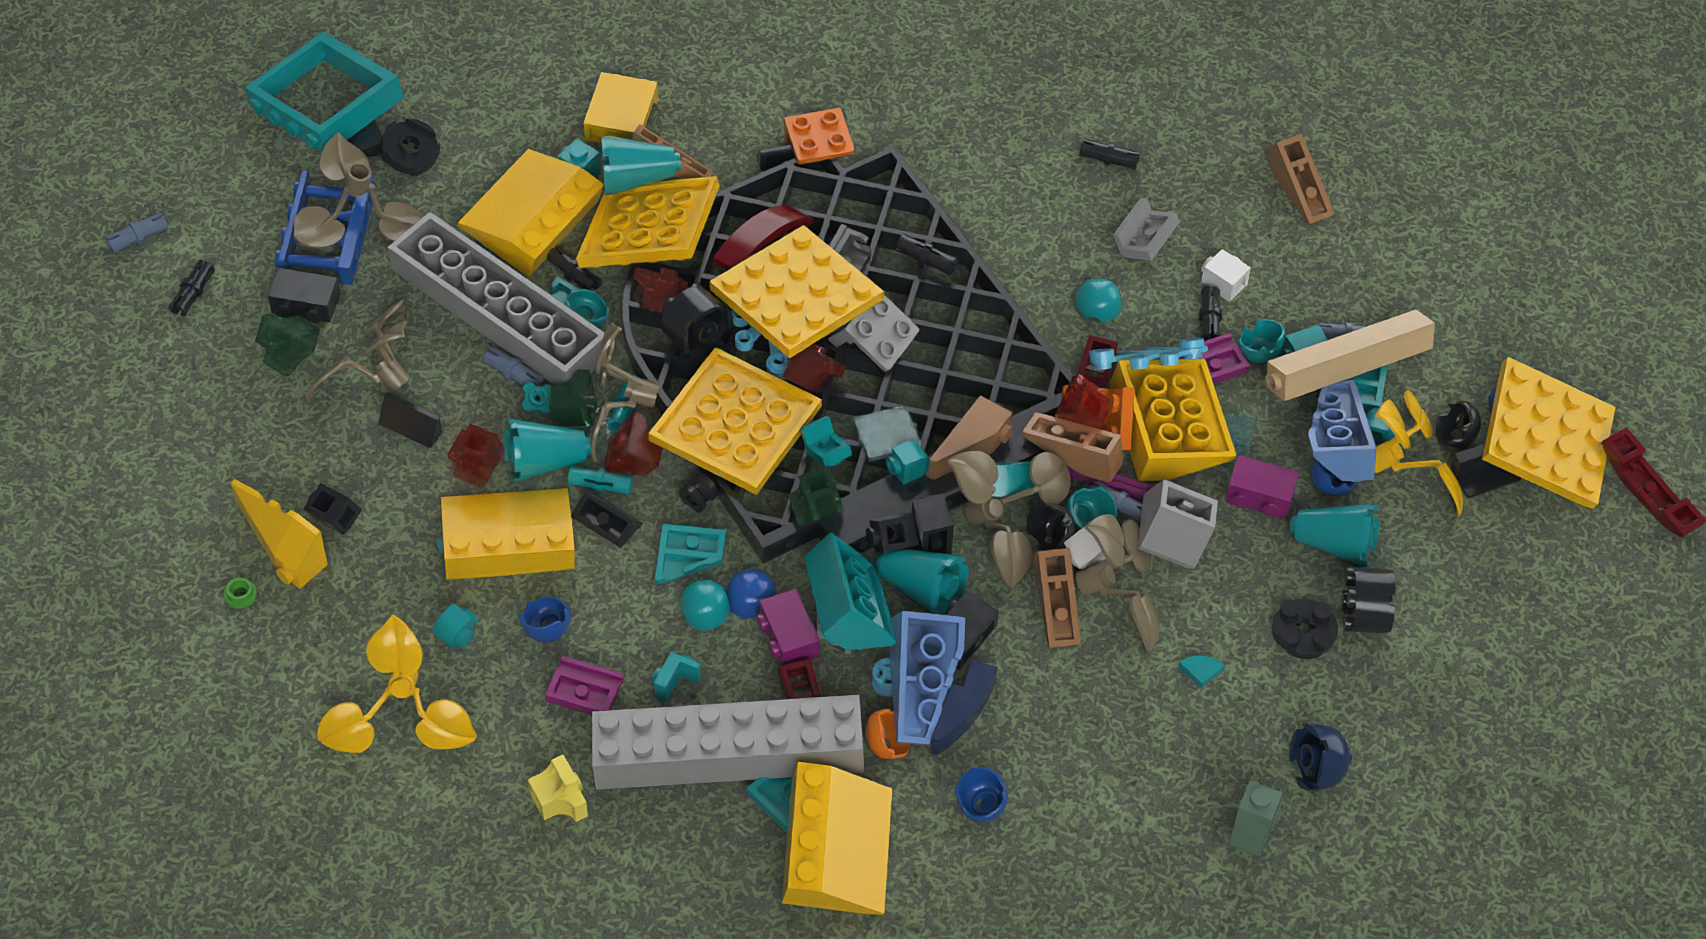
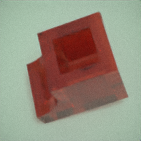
[633,267,688,314]
[782,343,847,394]
[1055,374,1110,429]
[603,412,663,477]
[447,423,505,489]

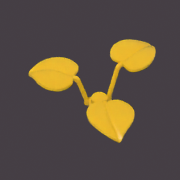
[1375,390,1463,517]
[317,615,477,753]

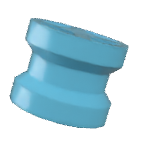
[872,658,893,698]

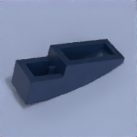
[931,660,998,755]

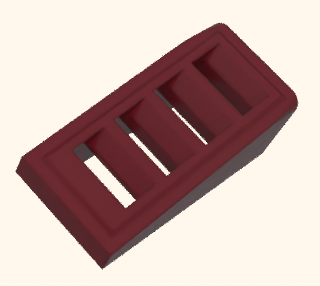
[1076,334,1119,389]
[778,658,821,699]

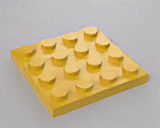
[576,176,720,268]
[710,225,884,358]
[648,347,822,495]
[1482,357,1615,509]

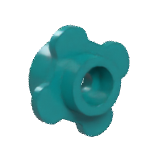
[521,382,554,414]

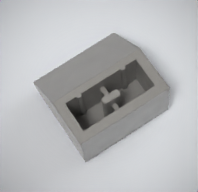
[1137,479,1218,569]

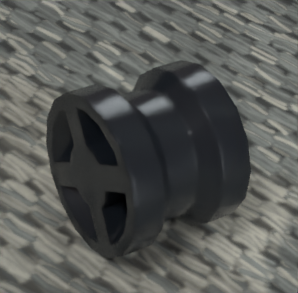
[679,473,719,513]

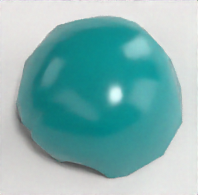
[1075,278,1122,323]
[564,289,609,328]
[1237,319,1285,364]
[1066,486,1118,531]
[679,579,731,631]

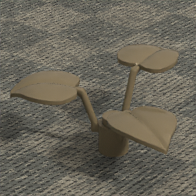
[294,133,424,249]
[306,299,411,403]
[590,322,660,462]
[947,451,1070,588]
[1076,514,1160,653]

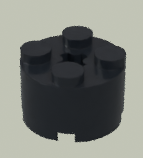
[661,284,733,358]
[1341,567,1396,633]

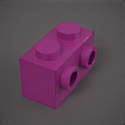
[1225,455,1299,519]
[756,589,820,665]

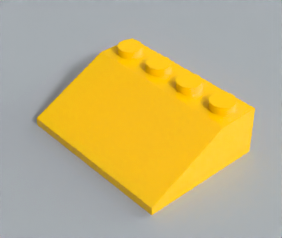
[457,149,604,278]
[1109,359,1237,481]
[441,488,575,580]
[782,762,892,915]

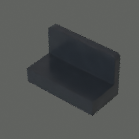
[1450,444,1521,498]

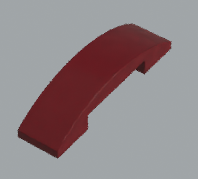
[713,205,813,270]
[1601,427,1706,538]

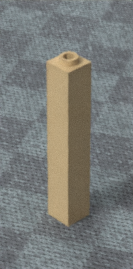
[1265,310,1435,401]

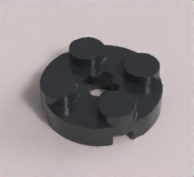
[380,118,440,176]
[1272,599,1338,659]

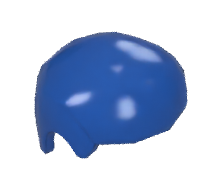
[1310,459,1356,497]
[726,569,776,619]
[518,596,571,642]
[955,767,1008,823]

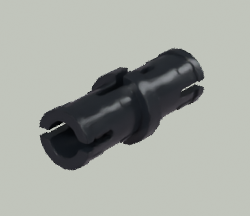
[1079,138,1140,170]
[896,234,958,276]
[547,245,602,291]
[168,260,215,317]
[1199,286,1222,341]

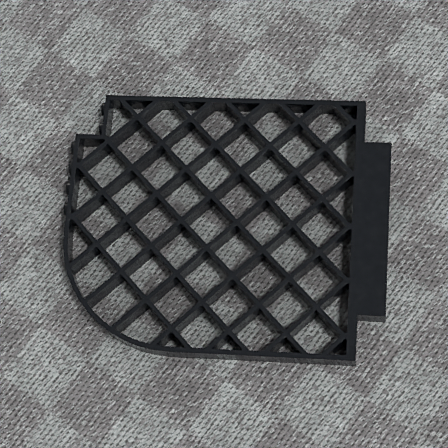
[622,146,1080,564]

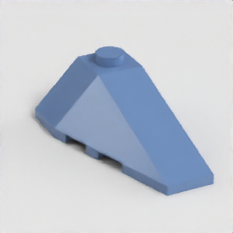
[1308,380,1377,482]
[890,611,965,746]

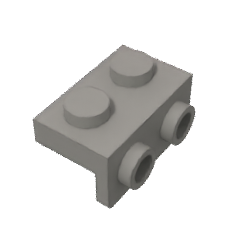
[1114,197,1180,261]

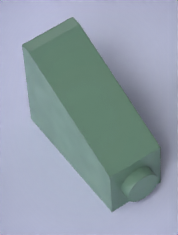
[1229,780,1283,857]

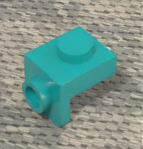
[801,416,852,469]
[651,652,701,703]

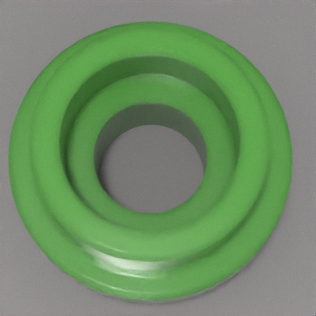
[224,577,257,609]

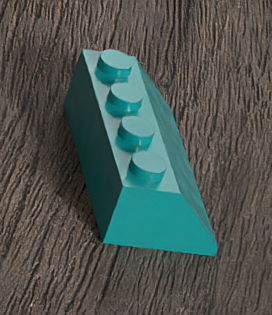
[804,533,897,650]

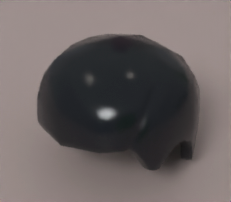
[1435,400,1481,447]
[1026,503,1076,551]

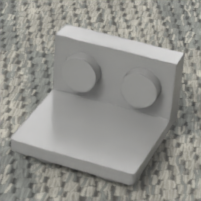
[828,295,919,372]

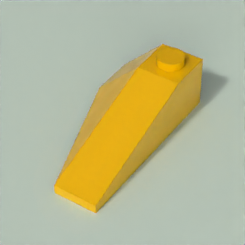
[231,479,328,589]

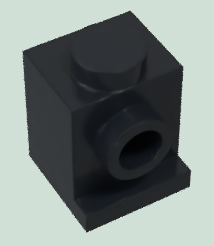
[303,483,362,535]
[866,512,919,553]

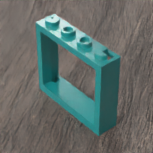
[245,32,404,153]

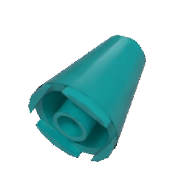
[601,136,681,195]
[504,419,591,482]
[1290,503,1380,567]
[876,549,969,615]

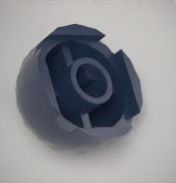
[1289,723,1352,791]

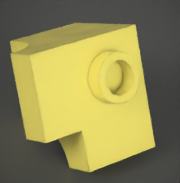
[528,755,588,822]

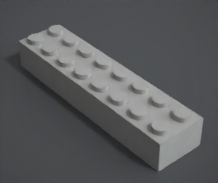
[388,212,604,394]
[592,695,864,790]

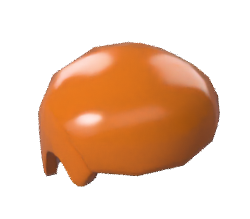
[865,709,910,759]

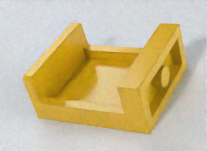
[583,72,658,143]

